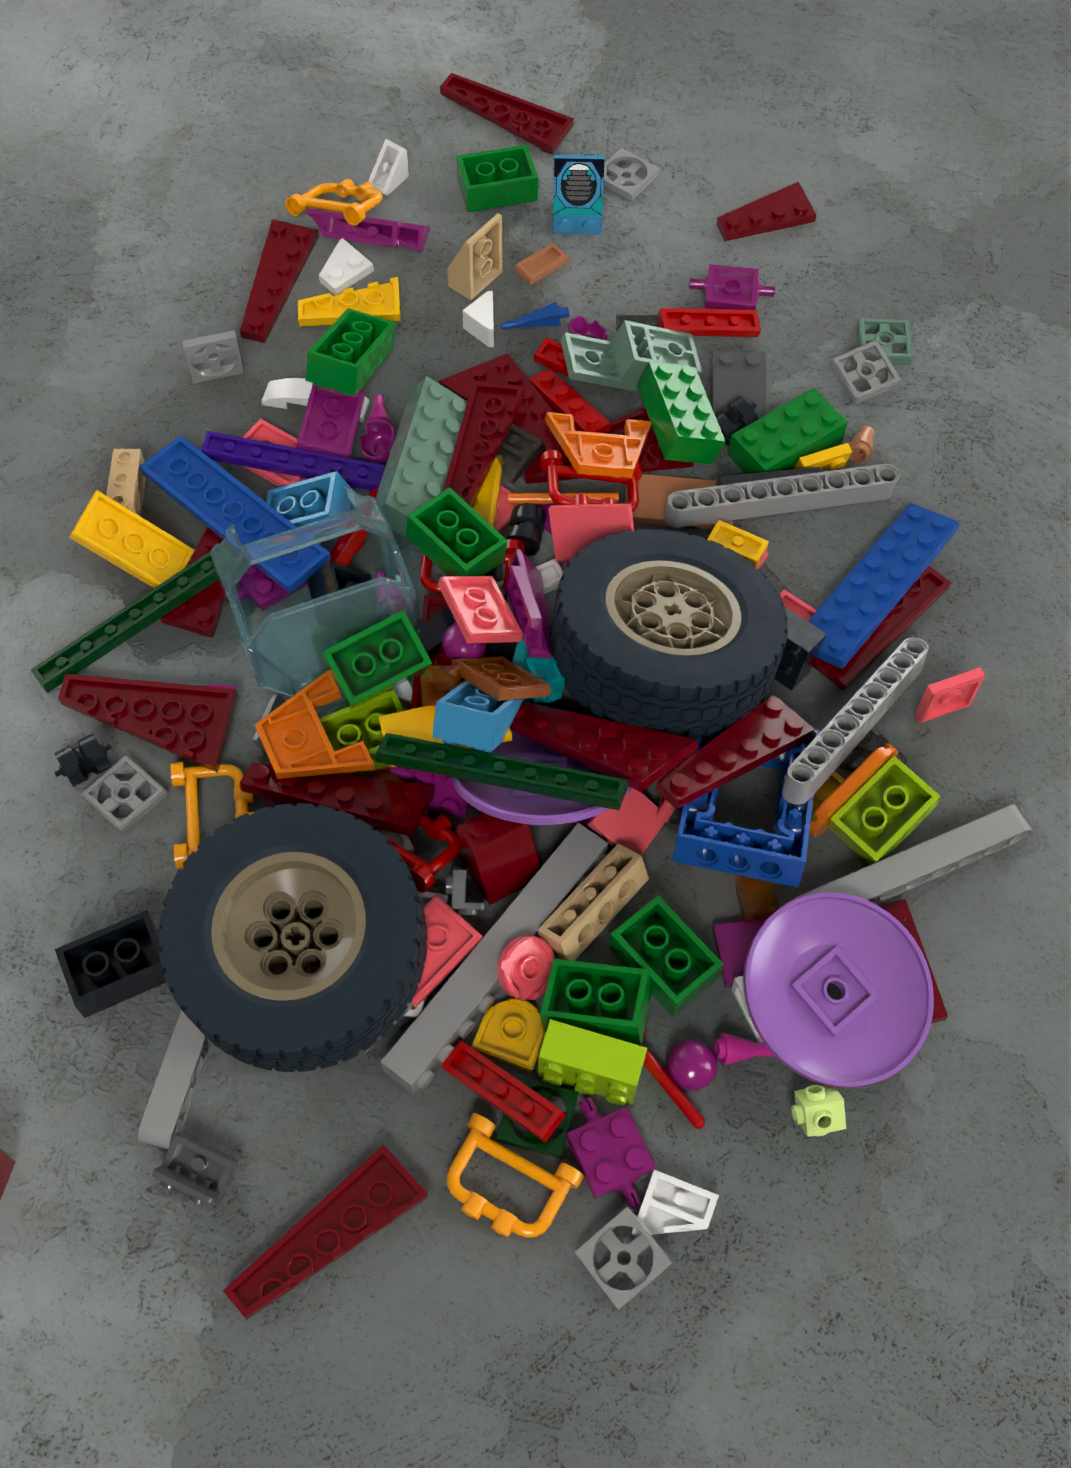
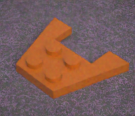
[545,412,652,478]
[255,669,375,779]

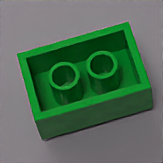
[456,145,538,212]
[406,487,508,576]
[322,610,432,710]
[609,895,724,1017]
[540,958,652,1046]

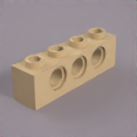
[106,449,146,516]
[538,844,649,961]

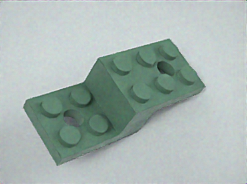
[560,320,702,392]

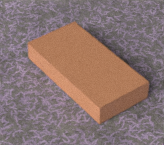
[515,243,569,286]

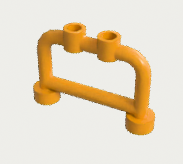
[285,179,383,226]
[171,762,254,869]
[446,1113,584,1238]

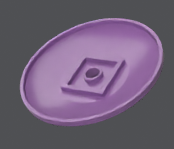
[451,712,632,825]
[743,892,934,1088]

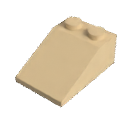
[447,213,502,300]

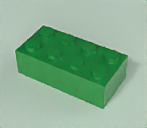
[305,308,396,396]
[637,361,726,464]
[728,388,848,474]

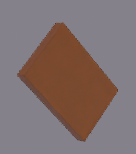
[450,656,551,701]

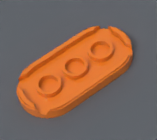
[809,743,898,838]

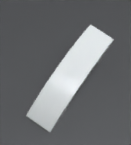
[261,378,370,422]

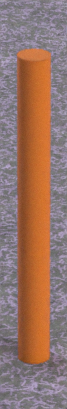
[508,493,619,504]

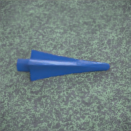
[500,302,569,329]

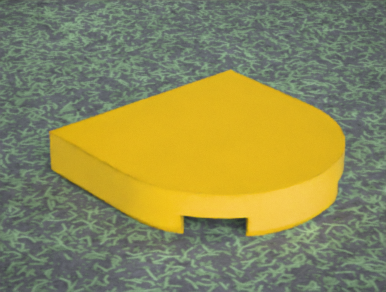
[471,998,545,1073]

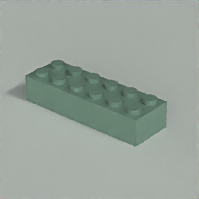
[369,376,468,538]

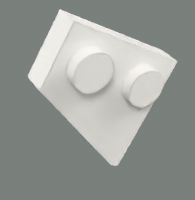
[632,1170,719,1236]

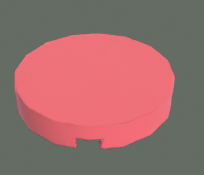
[498,935,556,1000]

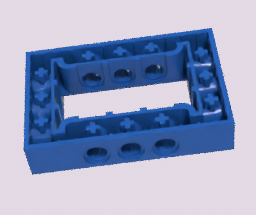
[672,729,821,887]

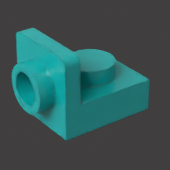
[524,657,565,704]

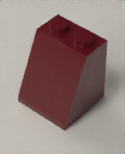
[457,812,541,906]

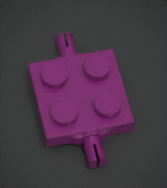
[689,264,775,310]
[226,559,308,611]
[390,766,469,819]
[565,1097,657,1209]

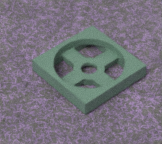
[857,318,913,365]

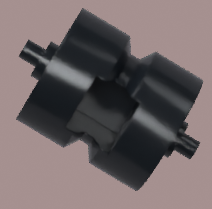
[715,396,759,446]
[54,733,112,787]

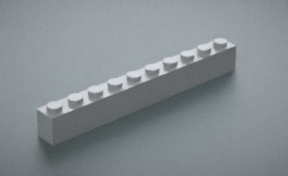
[381,823,608,1095]

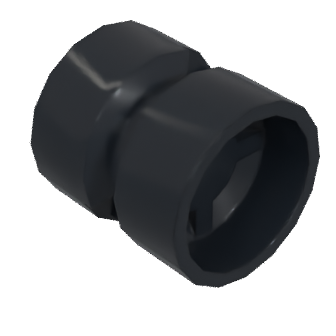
[505,504,547,556]

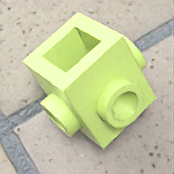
[791,1085,846,1137]

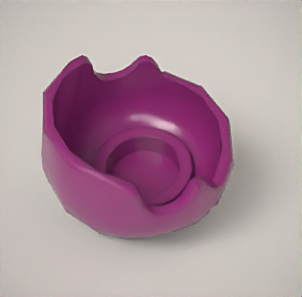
[568,316,608,341]
[360,419,397,464]
[441,622,487,660]
[665,1040,718,1091]

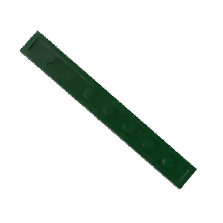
[31,543,240,693]
[375,733,628,811]

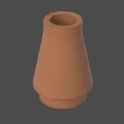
[849,425,875,463]

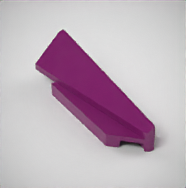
[306,209,430,251]
[505,549,553,658]

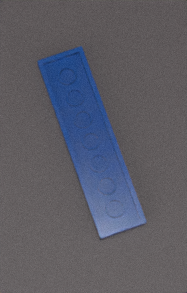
[140,435,331,594]
[808,503,959,669]

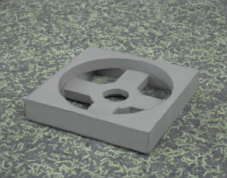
[604,148,660,201]
[182,330,244,384]
[830,340,902,405]
[81,754,168,835]
[575,1206,673,1310]

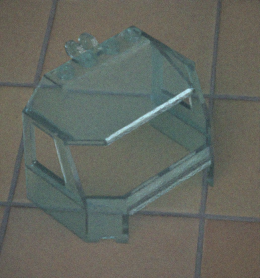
[210,486,421,697]

